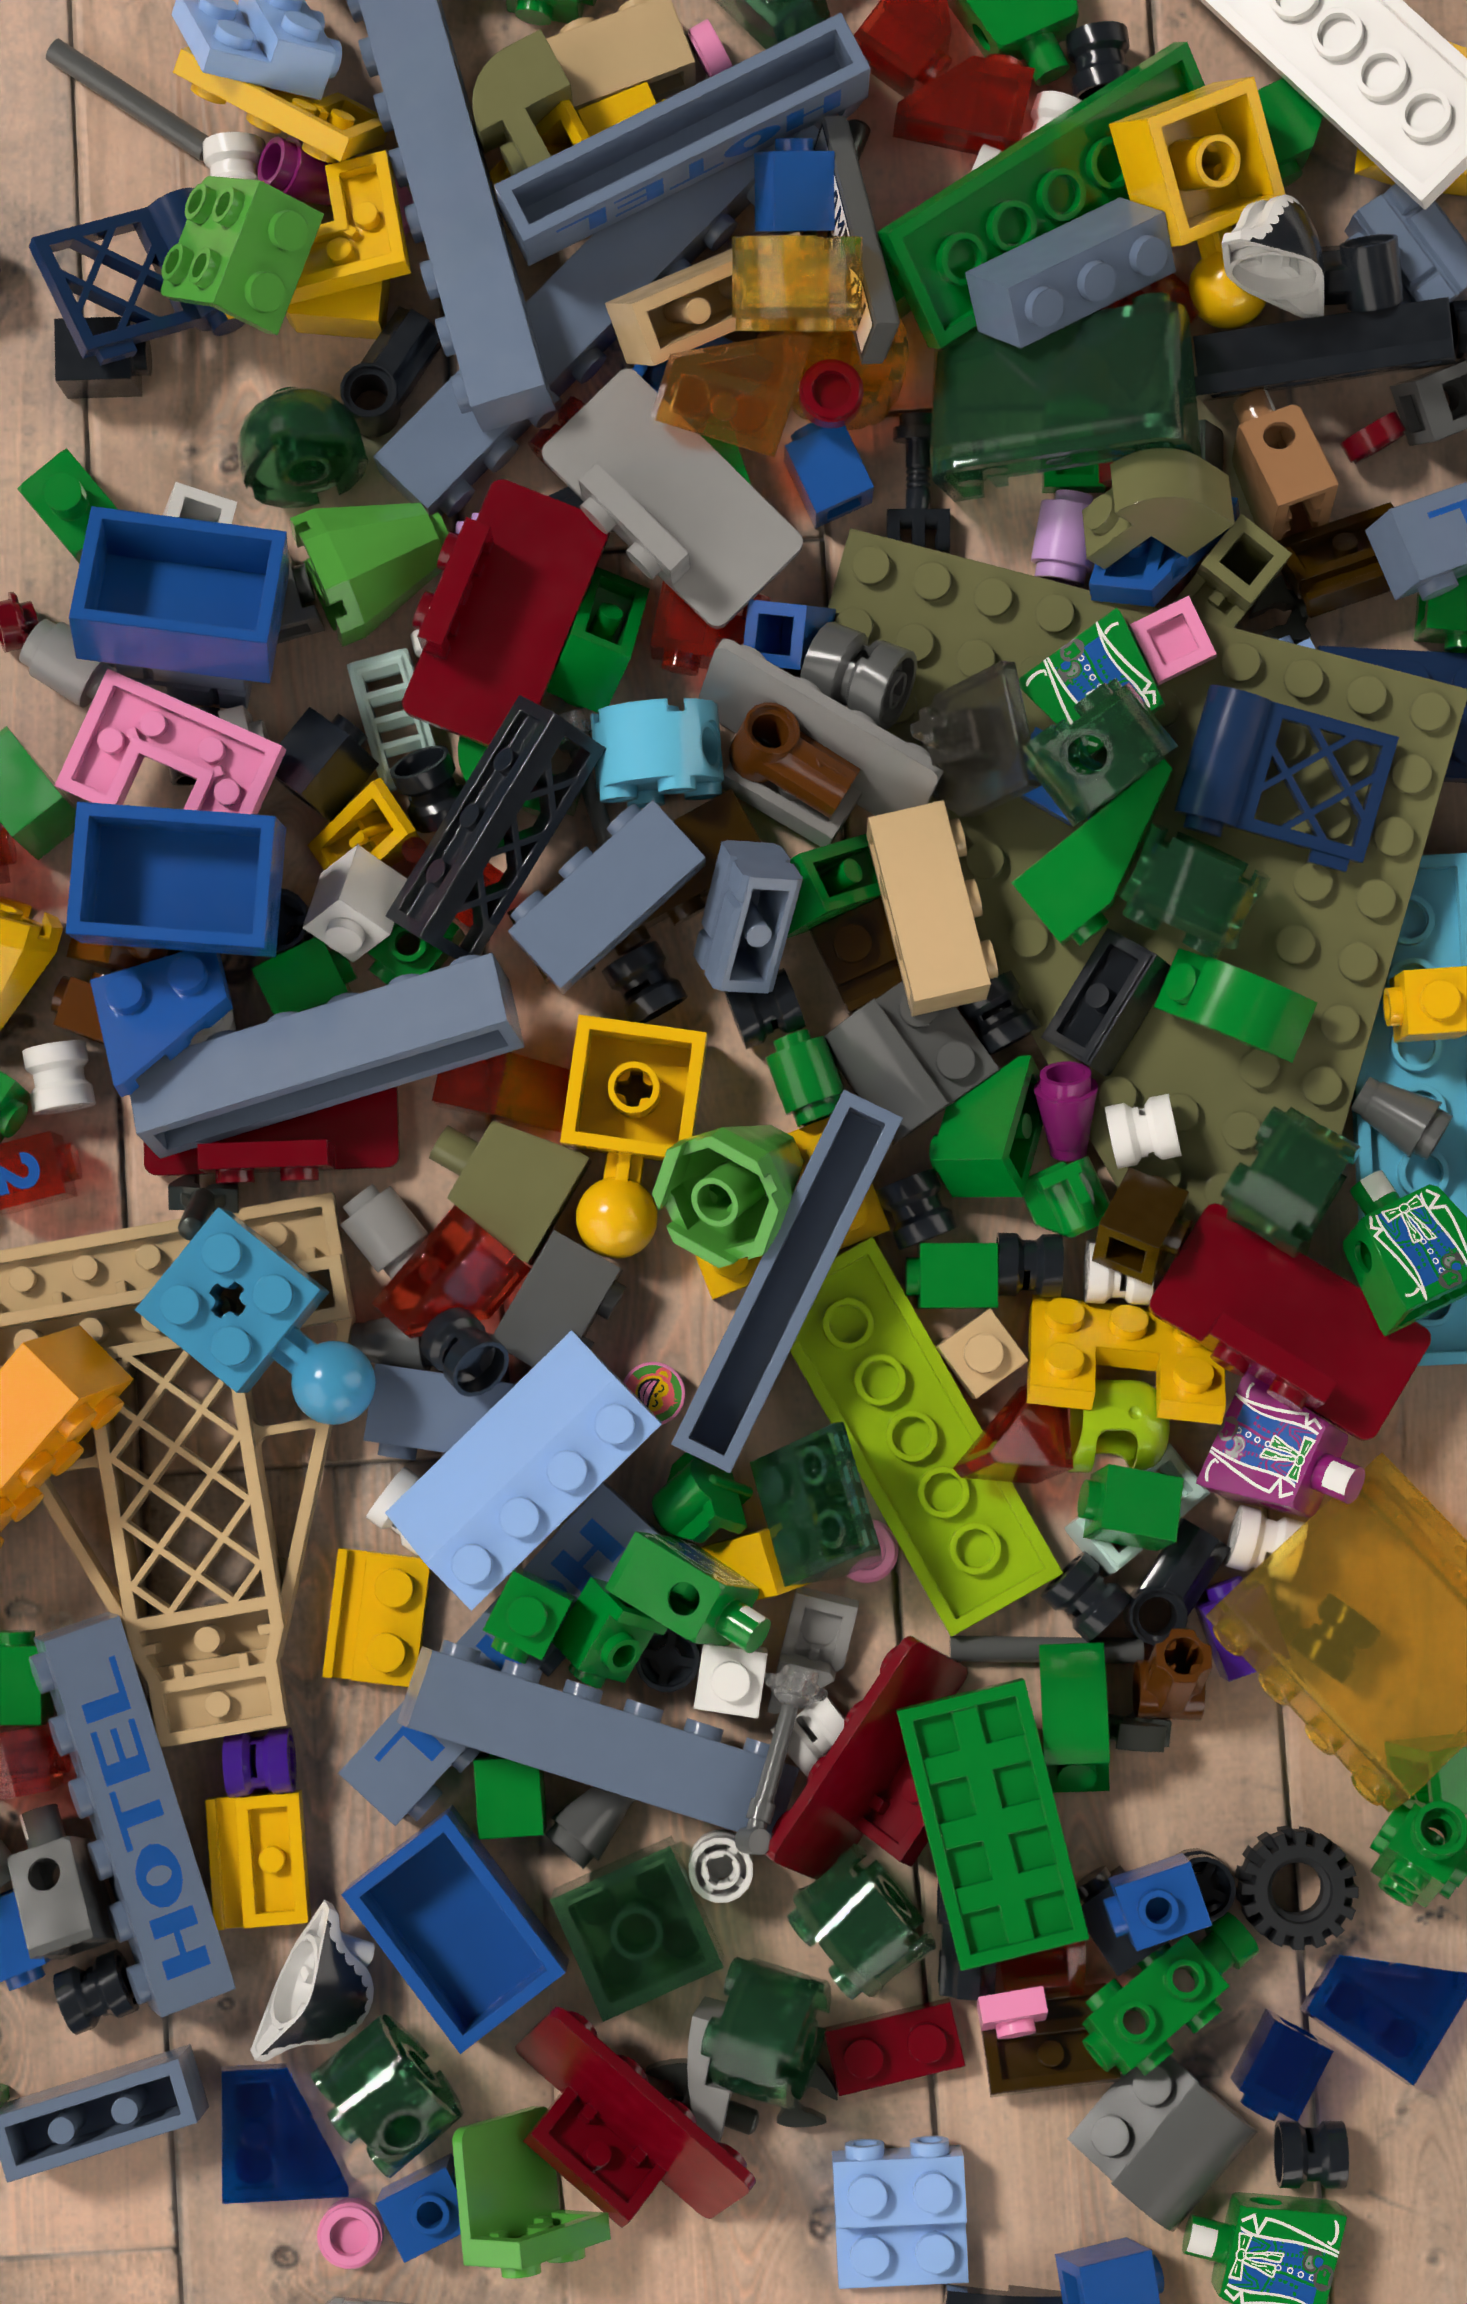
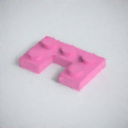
[54,668,286,815]

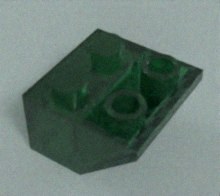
[750,1422,882,1587]

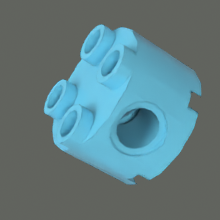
[590,698,724,809]

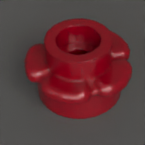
[0,592,38,653]

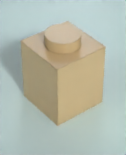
[935,1308,1029,1399]

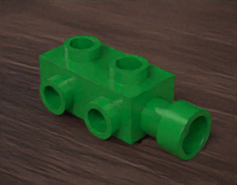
[1369,1801,1467,1908]
[1082,1912,1259,2076]

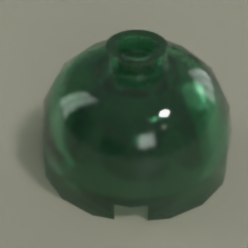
[237,387,369,508]

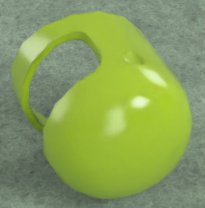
[1068,1380,1170,1473]

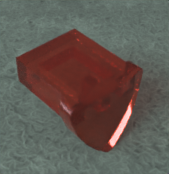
[999,1940,1086,1997]

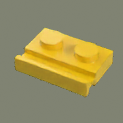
[322,1547,431,1687]
[205,1789,311,1931]

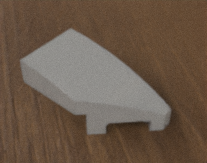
[767,1587,859,1714]
[687,1996,739,2142]

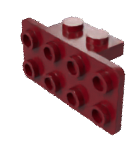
[402,479,610,747]
[143,1086,400,1185]
[1148,1203,1431,1441]
[765,1636,968,1884]
[515,2007,756,2228]

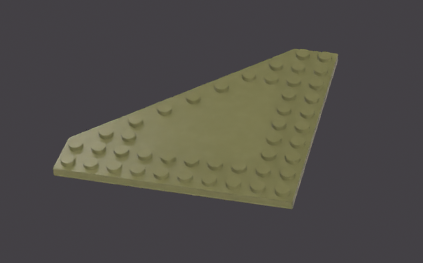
[828,528,1467,1273]

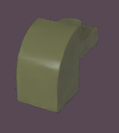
[472,29,574,176]
[1082,448,1235,569]
[1172,514,1292,628]

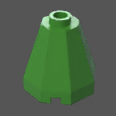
[290,503,449,647]
[652,1125,804,1268]

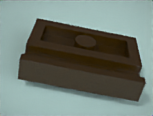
[1277,502,1394,618]
[810,896,903,1015]
[981,1983,1121,2097]

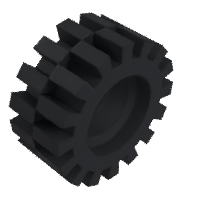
[1235,1825,1359,1950]

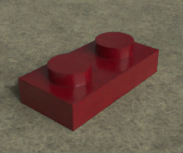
[824,1998,966,2096]

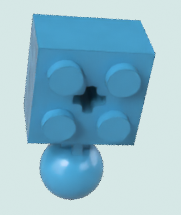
[135,1207,376,1425]

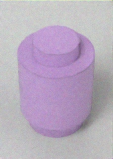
[1031,490,1094,587]

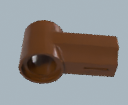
[729,702,861,818]
[1132,1629,1212,1720]

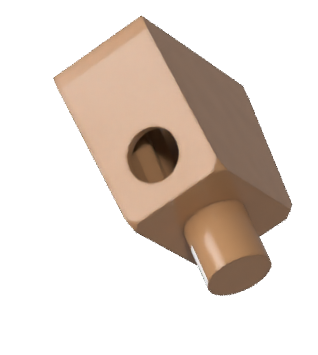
[1232,389,1339,541]

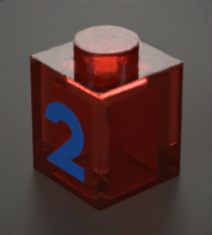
[0,1131,83,1215]

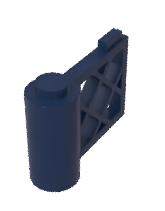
[28,187,245,366]
[1174,685,1399,872]

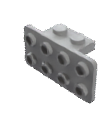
[542,369,803,629]
[698,639,944,847]

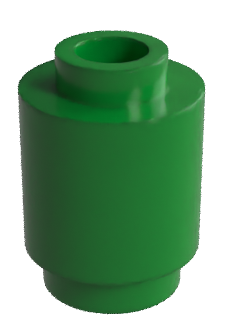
[765,1029,845,1128]

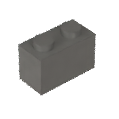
[493,1230,627,1367]

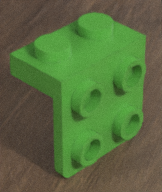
[161,176,324,335]
[452,2106,611,2279]

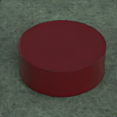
[799,359,864,428]
[1340,411,1406,464]

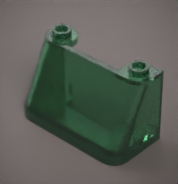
[930,293,1202,502]

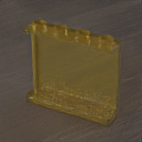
[1206,1452,1467,1813]

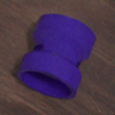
[222,1727,297,1798]

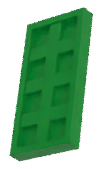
[896,1678,1089,1971]

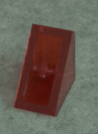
[953,1384,1074,1484]

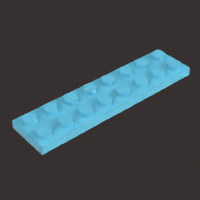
[1352,853,1467,1366]

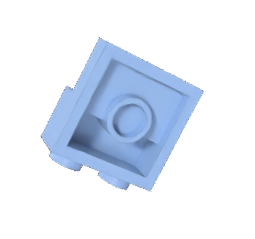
[171,0,342,100]
[832,2136,969,2289]

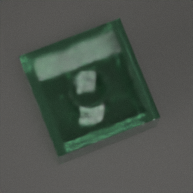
[550,1836,724,2022]

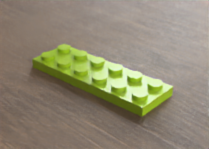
[790,1236,1063,1637]

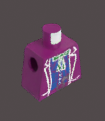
[1196,1372,1365,1518]

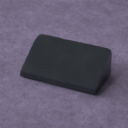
[1041,928,1171,1076]

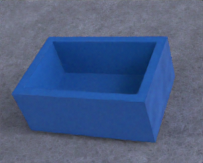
[69,506,289,684]
[65,802,286,957]
[341,1805,569,2054]

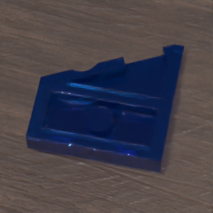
[1299,1955,1467,2086]
[221,2063,349,2204]

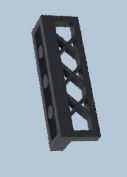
[1193,297,1455,402]
[385,695,606,959]

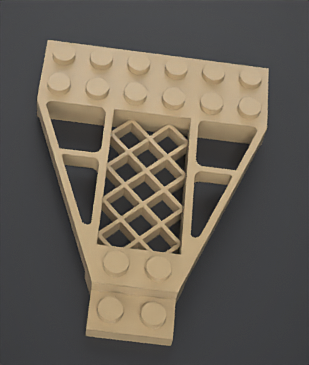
[0,1192,356,1748]

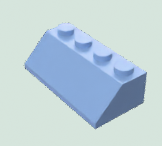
[385,1330,662,1611]

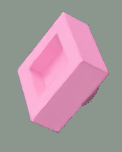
[1130,596,1217,686]
[977,1986,1048,2039]

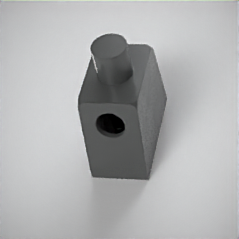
[8,1804,117,1959]

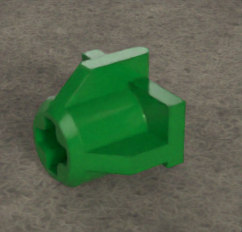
[1022,1156,1110,1239]
[652,1452,753,1543]

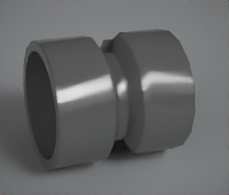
[800,622,917,730]

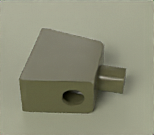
[429,1121,592,1266]

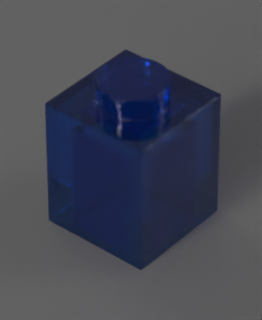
[1230,2009,1334,2122]

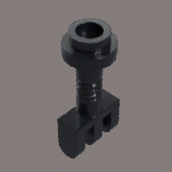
[886,412,950,554]

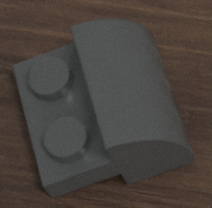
[825,981,999,1146]
[1067,2055,1258,2232]

